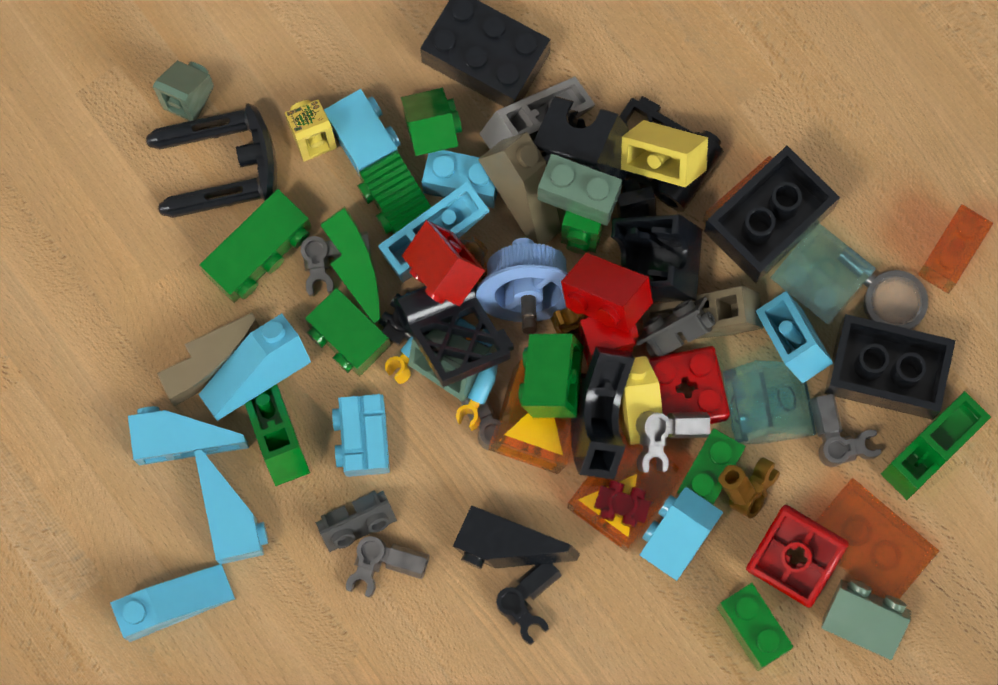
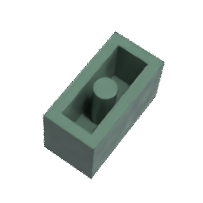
[538,153,622,226]
[821,579,911,661]

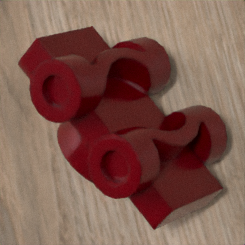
[594,480,651,528]

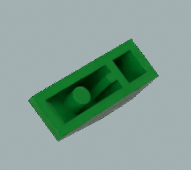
[245,384,310,486]

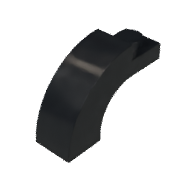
[571,346,635,479]

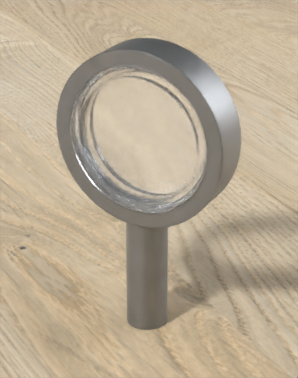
[836,250,928,330]

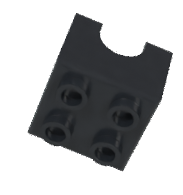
[534,96,629,187]
[611,214,703,302]

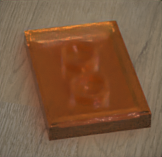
[816,478,939,599]

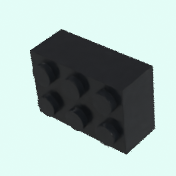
[420,0,551,107]
[704,145,840,283]
[824,314,956,420]

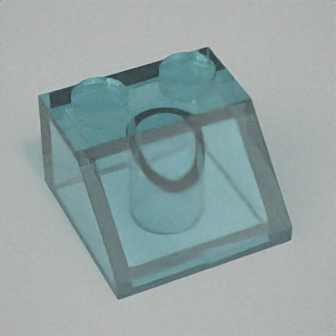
[770,223,876,326]
[723,360,817,444]

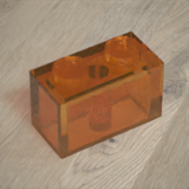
[917,204,993,294]

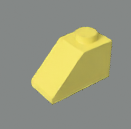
[619,356,663,445]

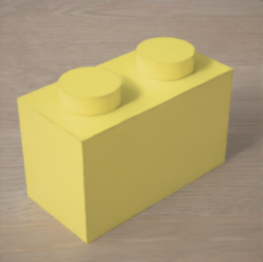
[621,120,708,188]

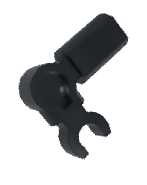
[496,563,562,645]

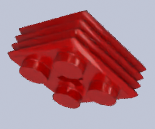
[648,346,730,424]
[746,505,849,608]

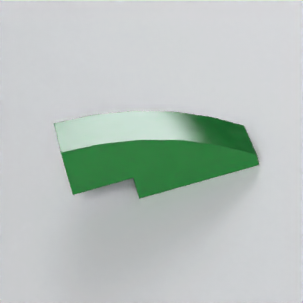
[320,206,380,324]
[881,391,991,500]

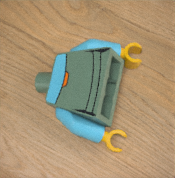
[385,318,498,431]

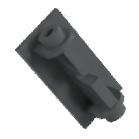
[636,296,716,357]
[315,491,397,553]

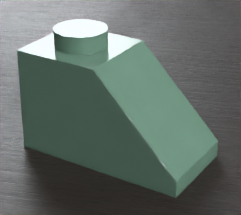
[153,60,214,121]

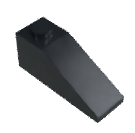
[453,505,580,569]

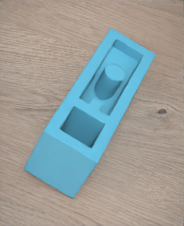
[378,181,490,283]
[199,313,311,421]
[128,406,249,466]
[194,449,268,564]
[110,564,235,642]

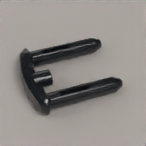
[146,103,278,218]

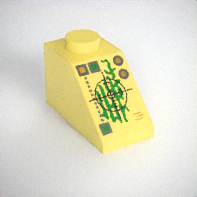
[285,100,337,161]

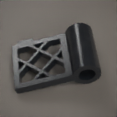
[620,96,724,212]
[394,283,514,387]

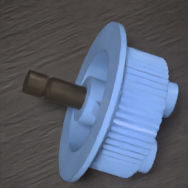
[476,238,568,334]

